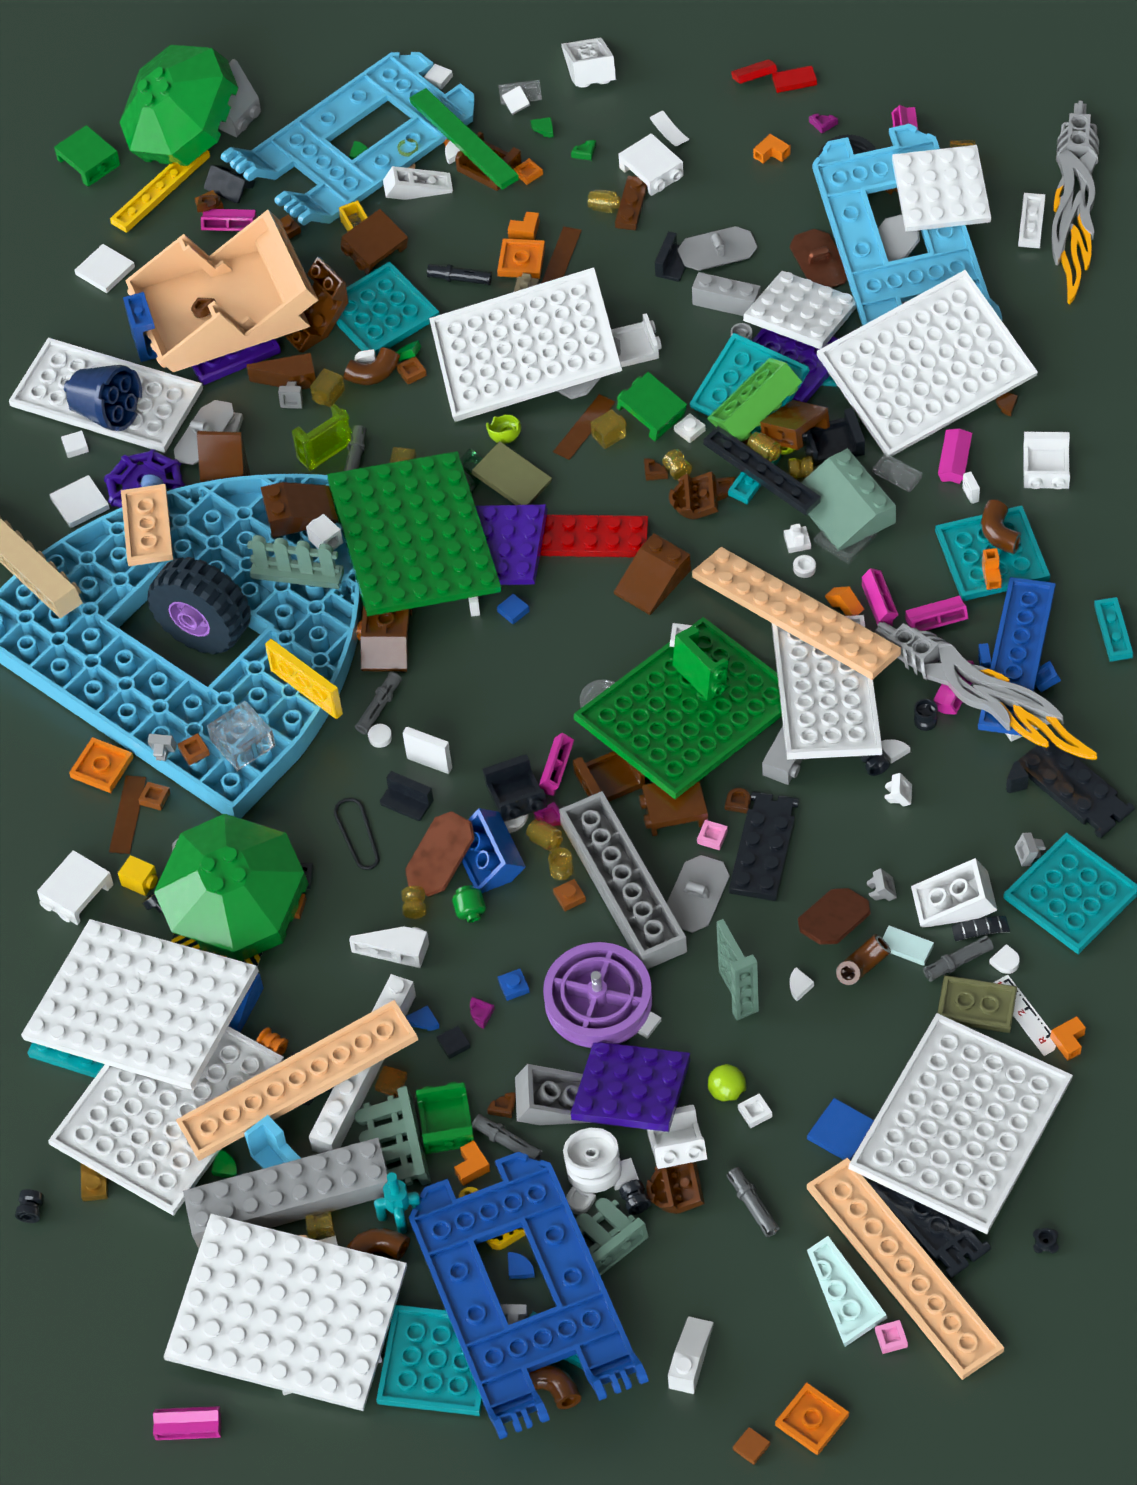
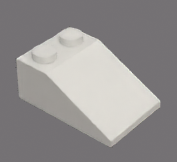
[561,37,616,87]
[911,858,997,928]

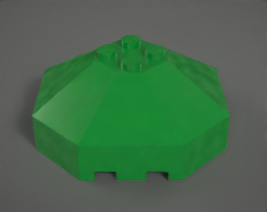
[120,45,238,166]
[154,814,309,961]

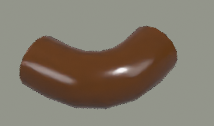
[343,347,400,386]
[981,500,1021,554]
[836,934,891,985]
[346,1228,410,1260]
[529,1365,581,1409]

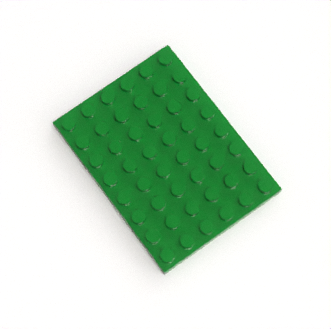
[327,451,501,617]
[574,617,782,799]

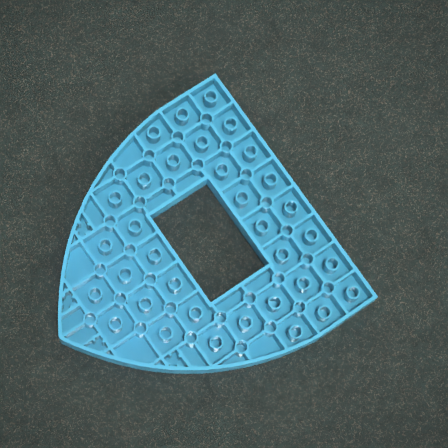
[0,474,363,819]

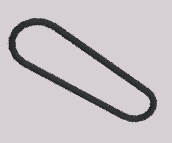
[334,798,379,870]

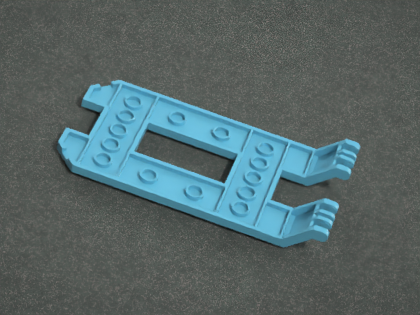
[221,52,475,226]
[812,124,1002,326]

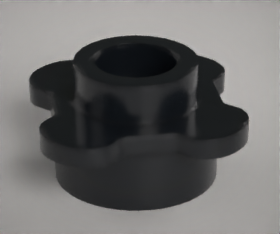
[1033,1228,1059,1253]

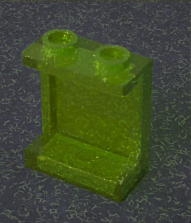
[292,404,352,471]

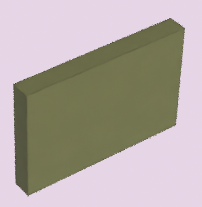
[472,441,552,505]
[937,975,1017,1033]

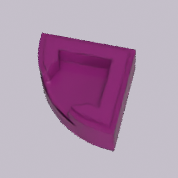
[809,114,838,133]
[534,802,561,826]
[470,997,495,1029]

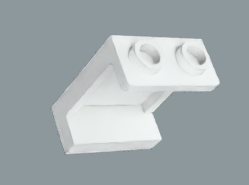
[619,133,683,196]
[611,313,662,367]
[1023,432,1070,489]
[37,850,114,925]
[647,1105,707,1169]

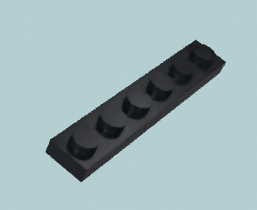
[703,426,821,515]

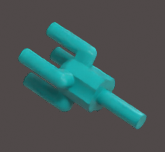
[374,1172,421,1234]

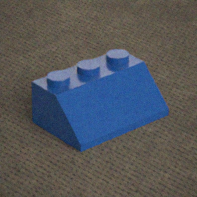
[462,808,526,893]

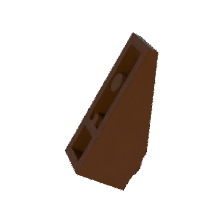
[246,353,317,389]

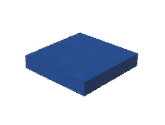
[807,1098,874,1161]

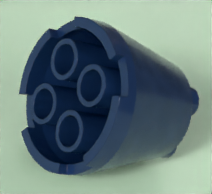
[64,365,142,431]

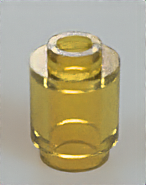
[588,189,620,213]
[747,432,781,462]
[526,819,563,851]

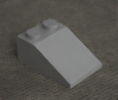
[218,59,261,138]
[515,1064,592,1125]

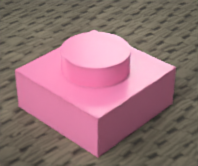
[697,820,728,850]
[875,1320,908,1354]

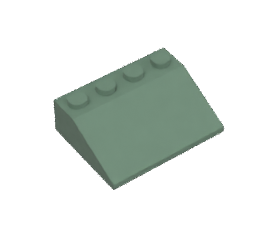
[801,448,896,552]

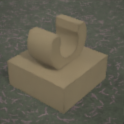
[514,273,539,292]

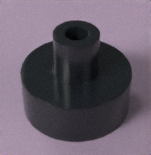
[142,892,162,913]

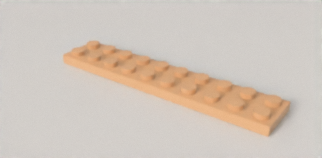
[692,547,901,680]
[176,1000,418,1161]
[807,1158,1004,1380]

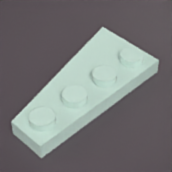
[807,1236,887,1347]

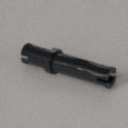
[427,264,492,286]

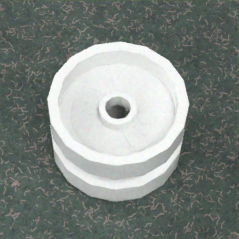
[563,1128,622,1193]

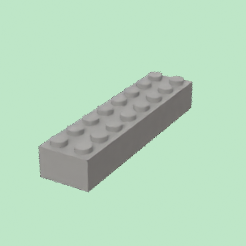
[559,791,687,969]
[183,1138,388,1248]

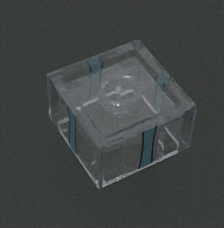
[207,701,276,771]

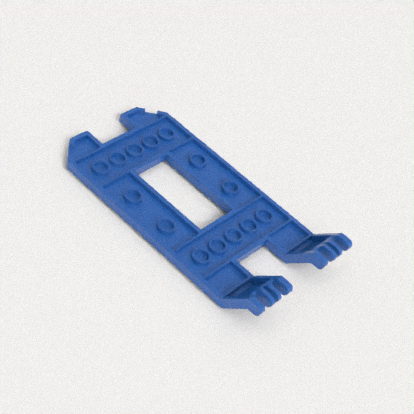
[409,1152,649,1440]

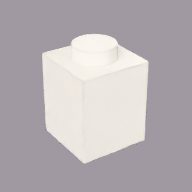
[306,514,343,550]

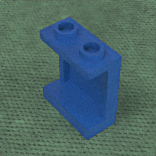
[123,292,158,362]

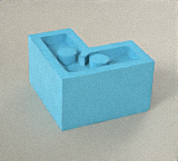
[244,1115,301,1169]

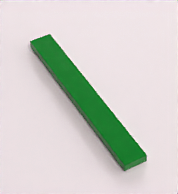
[409,88,519,190]

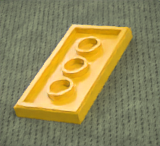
[265,639,343,719]

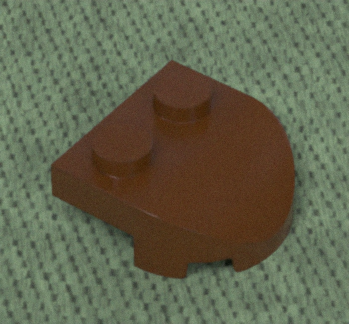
[669,471,718,519]
[646,1162,705,1214]

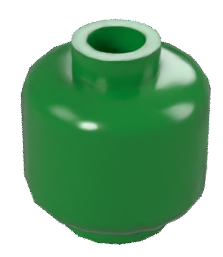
[452,885,486,923]

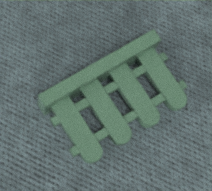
[247,535,344,589]
[354,1086,432,1186]
[576,1198,649,1276]

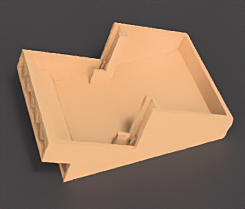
[125,210,318,372]

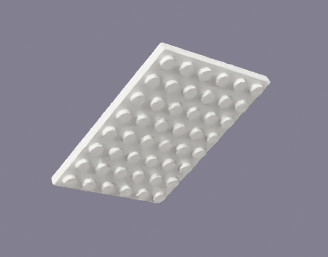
[429,268,623,422]
[817,270,1038,458]
[21,919,259,1090]
[849,1013,1073,1234]
[48,1026,284,1216]
[164,1214,407,1411]

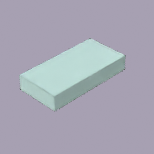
[883,926,934,966]

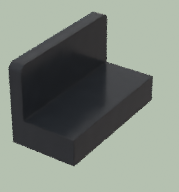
[204,165,255,203]
[655,231,686,282]
[380,771,434,821]

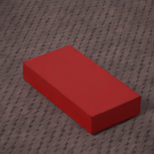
[731,59,777,84]
[772,66,817,93]

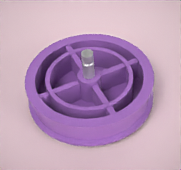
[543,942,652,1048]

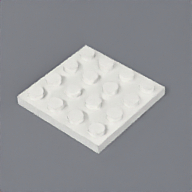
[892,145,991,232]
[743,271,856,349]

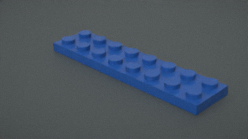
[978,577,1056,736]

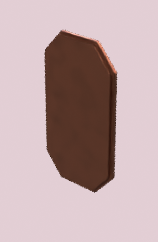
[790,229,847,288]
[405,811,475,897]
[798,888,871,945]

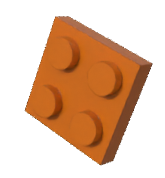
[497,239,545,279]
[69,737,134,793]
[775,1383,849,1456]

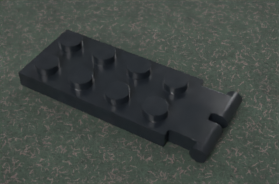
[1018,737,1135,838]
[729,791,799,901]
[870,1181,991,1279]

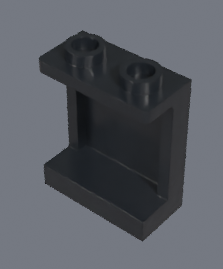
[802,408,865,467]
[482,754,547,822]

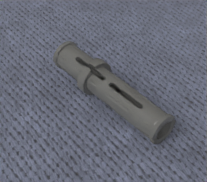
[344,425,367,471]
[355,672,402,734]
[923,936,993,982]
[472,1114,543,1161]
[726,1167,780,1237]

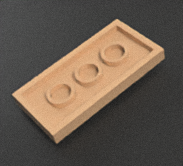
[121,484,174,566]

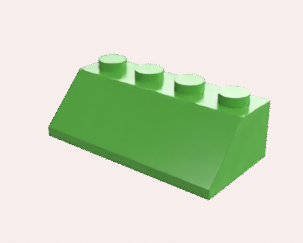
[707,358,802,442]

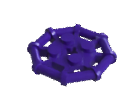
[104,449,185,508]

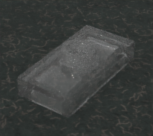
[498,80,542,105]
[873,453,922,492]

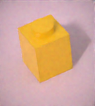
[118,855,158,896]

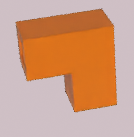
[753,134,790,164]
[508,212,540,240]
[982,548,1002,590]
[825,586,864,616]
[1050,1016,1086,1061]
[454,1140,490,1186]

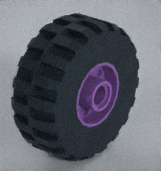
[147,557,251,654]

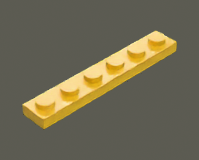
[110,150,210,233]

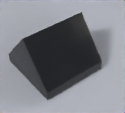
[1006,761,1029,793]

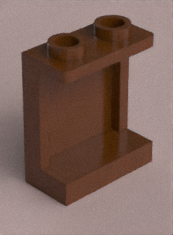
[455,131,522,191]
[341,209,408,275]
[760,400,830,450]
[573,751,645,802]
[639,781,708,836]

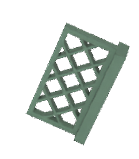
[717,919,759,1020]

